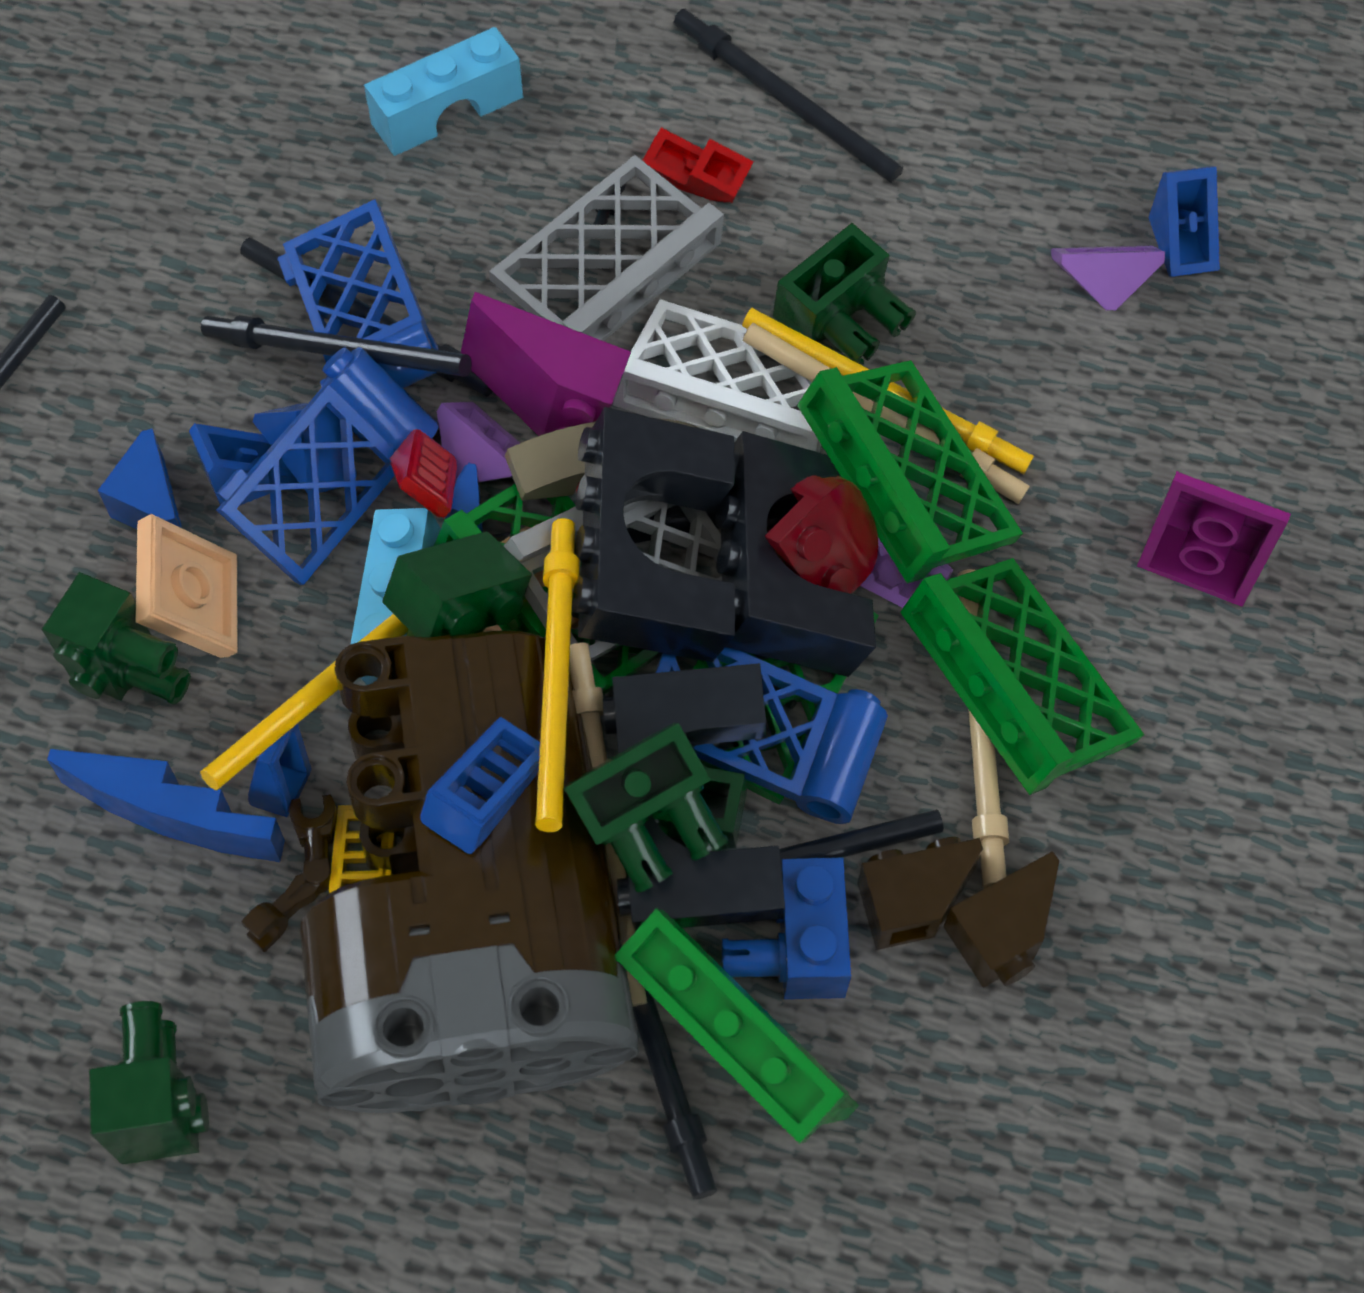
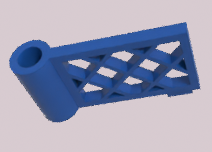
[278,199,439,388]
[216,347,439,585]
[655,647,888,824]

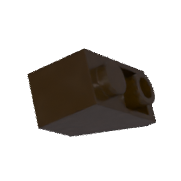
[857,837,983,950]

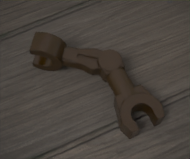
[241,794,338,952]

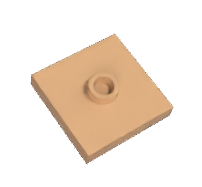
[135,514,238,658]

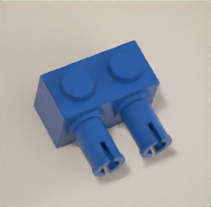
[722,858,851,1000]

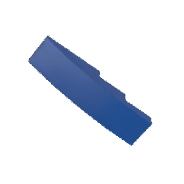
[47,749,285,862]

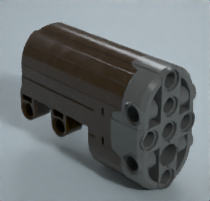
[300,630,639,1113]

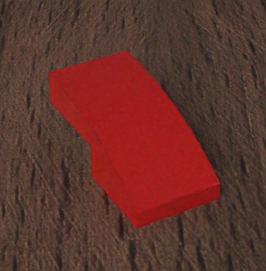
[642,127,754,203]

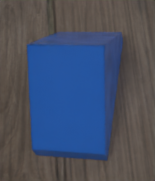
[1148,166,1220,277]
[252,403,357,494]
[189,423,298,505]
[98,428,182,529]

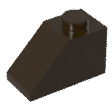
[943,851,1060,988]

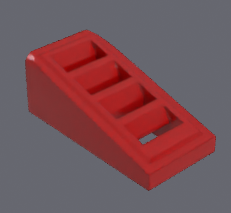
[390,429,457,518]

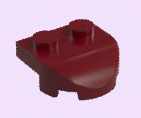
[765,475,879,594]

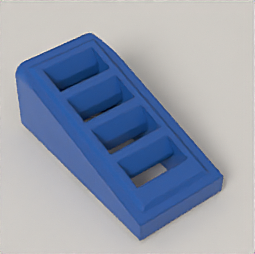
[420,716,540,854]
[248,724,312,817]

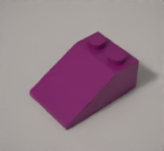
[460,292,631,436]
[1137,472,1291,607]

